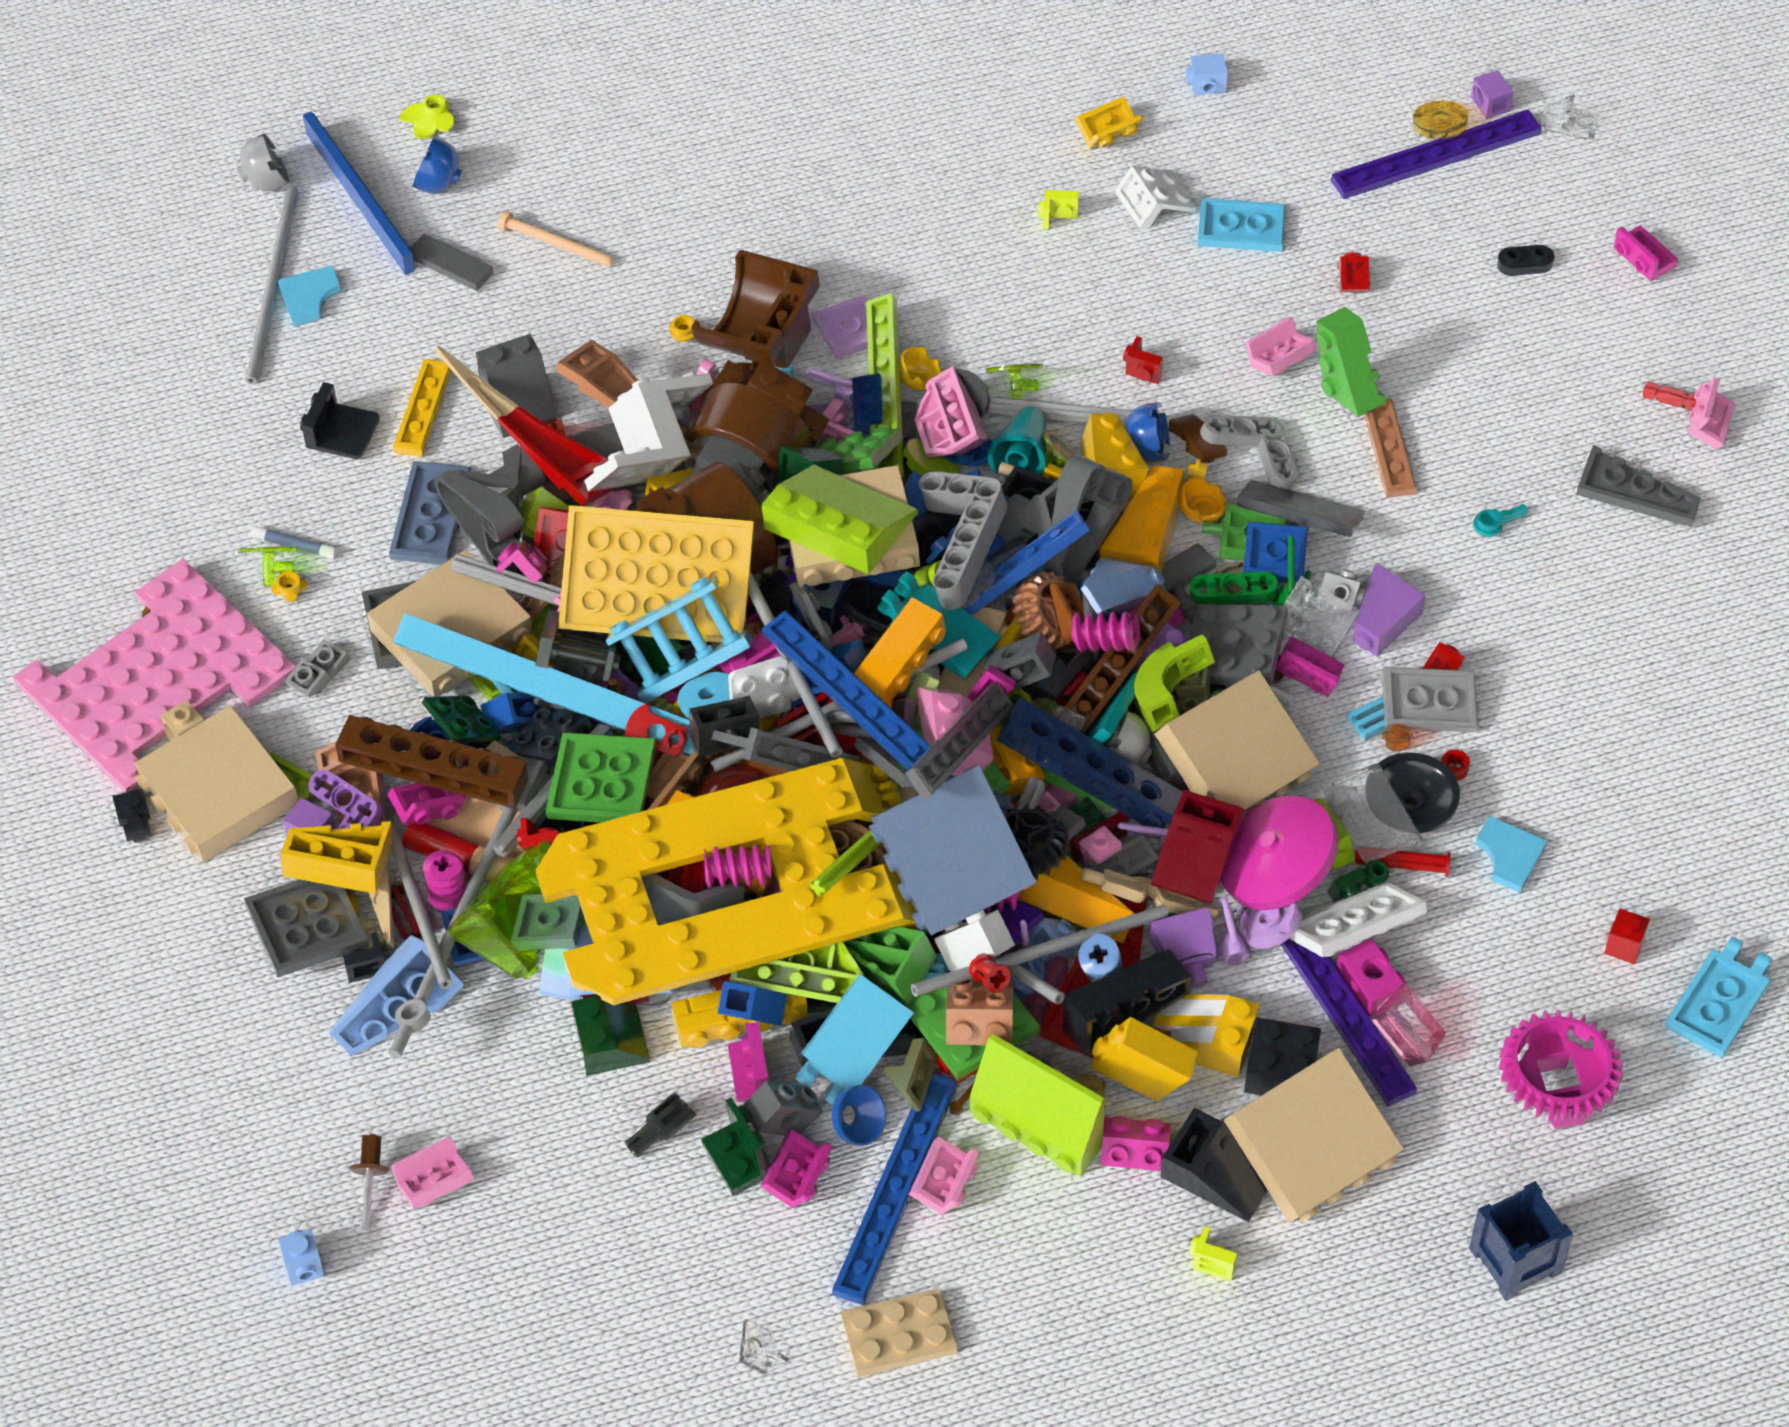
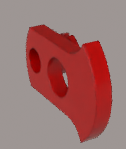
[625,703,688,758]

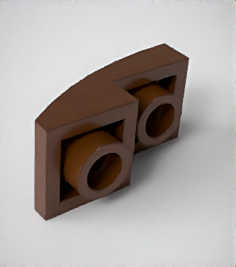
[1169,414,1227,463]

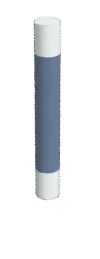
[251,526,338,559]

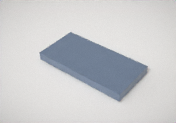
[389,461,471,565]

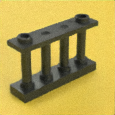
[535,605,621,681]

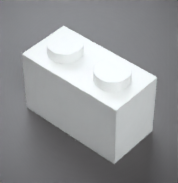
[934,910,1015,972]

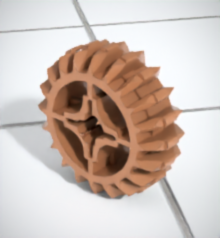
[1012,571,1071,651]

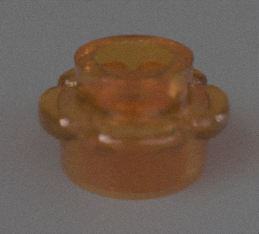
[1382,724,1413,751]

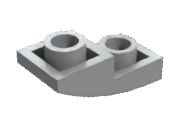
[284,639,350,698]

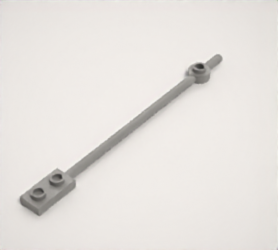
[388,756,549,1059]

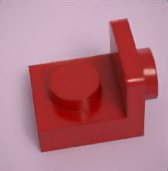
[1337,252,1370,293]
[517,818,561,856]

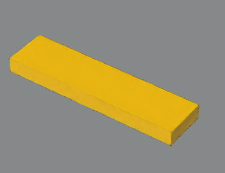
[393,359,452,457]

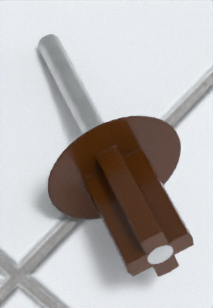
[349,1134,391,1228]

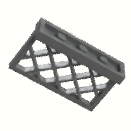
[712,728,860,771]

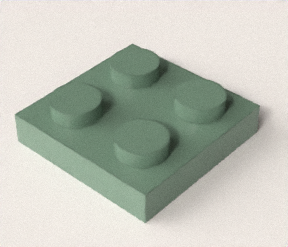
[511,894,584,951]

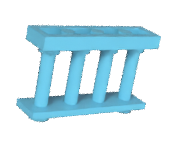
[606,576,754,703]

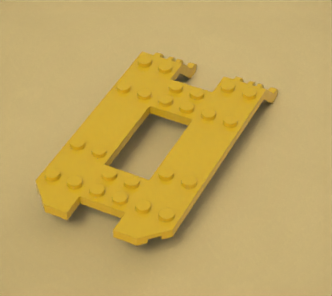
[536,758,944,1005]

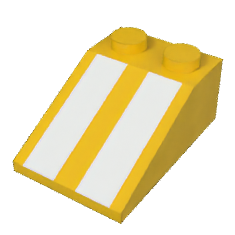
[1152,994,1260,1077]

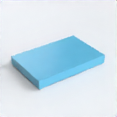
[1198,198,1286,252]

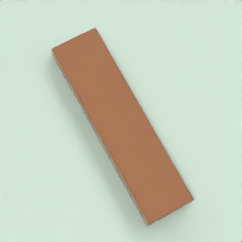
[1364,398,1416,498]

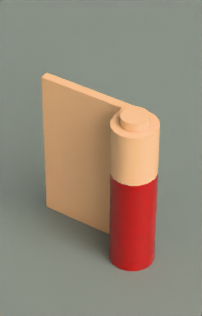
[402,793,528,888]

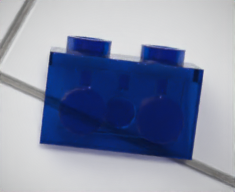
[850,373,884,435]

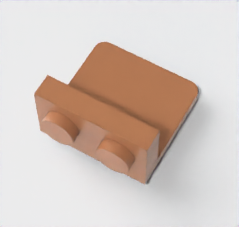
[946,979,1013,1045]

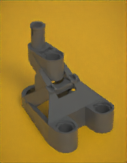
[435,444,546,574]
[997,454,1133,583]

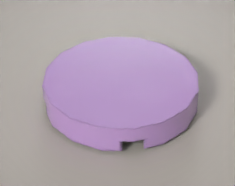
[1239,902,1302,949]

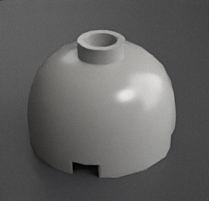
[237,133,289,191]
[1102,709,1152,765]

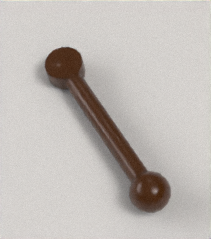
[949,1082,974,1115]

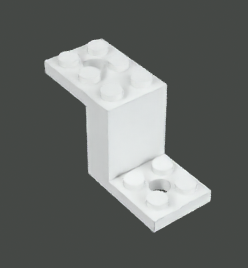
[585,372,713,492]

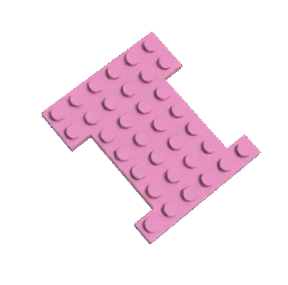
[13,559,296,792]

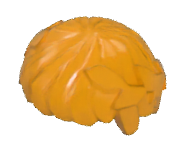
[1179,477,1227,524]

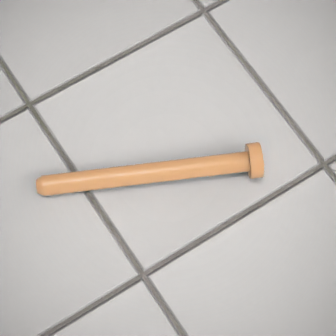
[498,210,613,266]

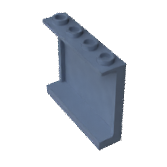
[869,765,1036,935]

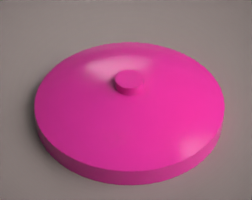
[1221,796,1339,910]

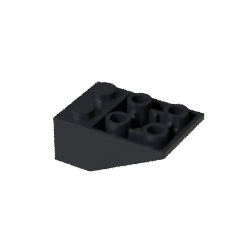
[1160,1107,1268,1222]

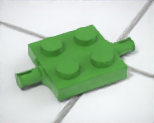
[1201,504,1285,561]

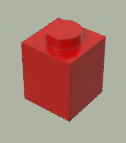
[1604,908,1650,964]

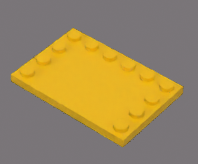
[558,505,755,643]

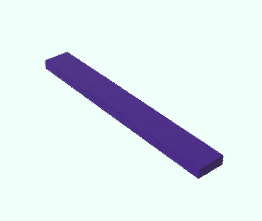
[1331,109,1542,199]
[1280,939,1417,1107]

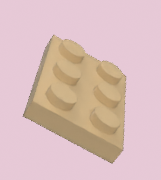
[841,1288,957,1377]

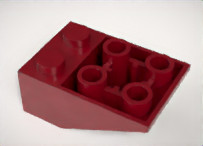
[1151,790,1244,904]

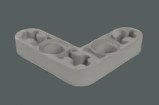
[1200,415,1298,490]

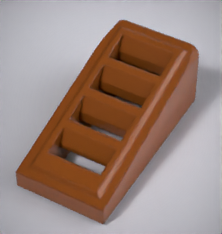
[1050,583,1084,647]

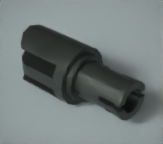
[624,1091,697,1158]

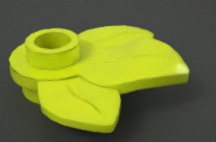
[399,94,454,139]

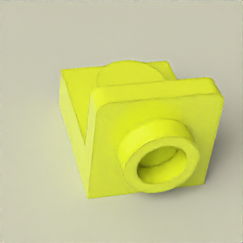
[1038,190,1079,229]
[1189,1225,1237,1281]

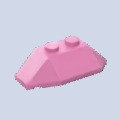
[915,366,988,458]
[917,687,993,776]

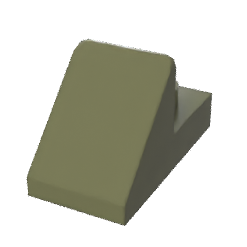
[882,1038,937,1111]

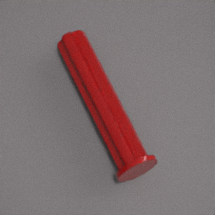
[1355,846,1451,877]

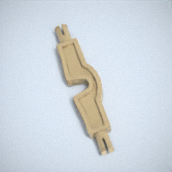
[1081,867,1219,921]

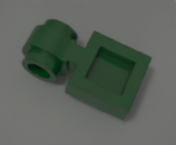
[1327,860,1389,902]

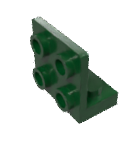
[422,695,502,749]
[701,1097,769,1196]

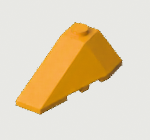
[1018,855,1134,944]

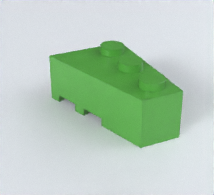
[1316,307,1386,417]
[843,927,937,1007]

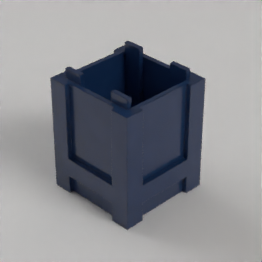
[1469,1181,1573,1301]

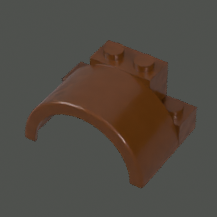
[691,250,820,368]
[684,360,830,482]
[636,462,778,576]

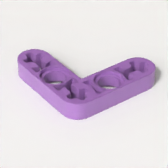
[308,769,384,829]

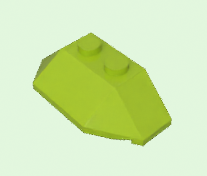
[729,942,864,1003]

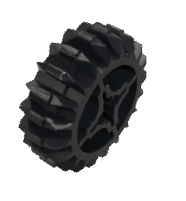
[1005,804,1069,881]

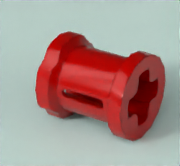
[969,953,1011,993]

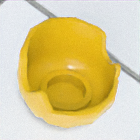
[899,347,942,392]

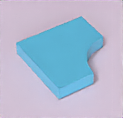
[277,265,341,327]
[1475,816,1547,893]

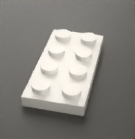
[1289,882,1427,957]

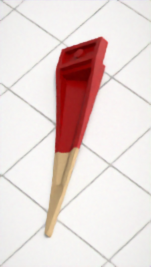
[435,346,618,507]

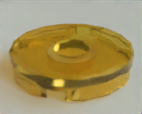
[1413,100,1468,139]

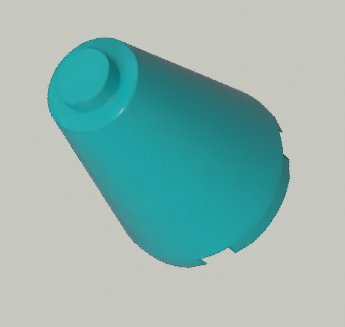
[988,407,1047,480]

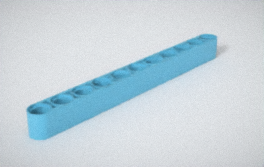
[393,613,695,755]

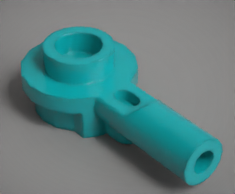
[1473,504,1528,537]

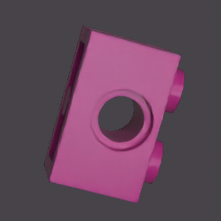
[1336,938,1407,1019]

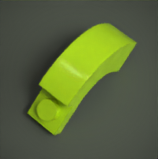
[1134,634,1215,732]

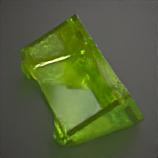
[447,840,584,980]

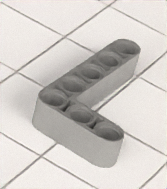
[919,471,1008,610]

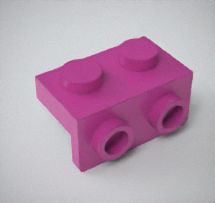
[1613,225,1678,281]
[496,540,548,584]
[388,783,467,825]
[1101,1116,1171,1171]
[760,1129,832,1208]

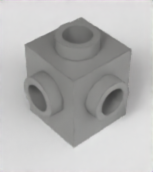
[1317,569,1367,615]

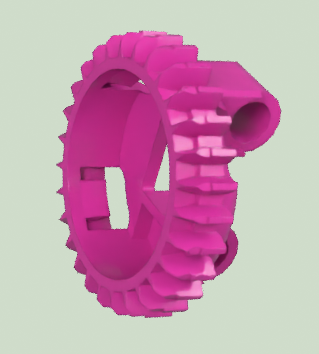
[1499,1009,1623,1129]

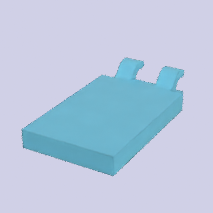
[1665,936,1772,1058]
[796,973,914,1105]

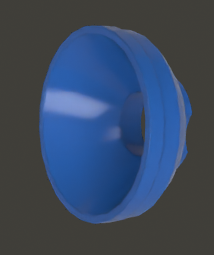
[832,1085,887,1146]

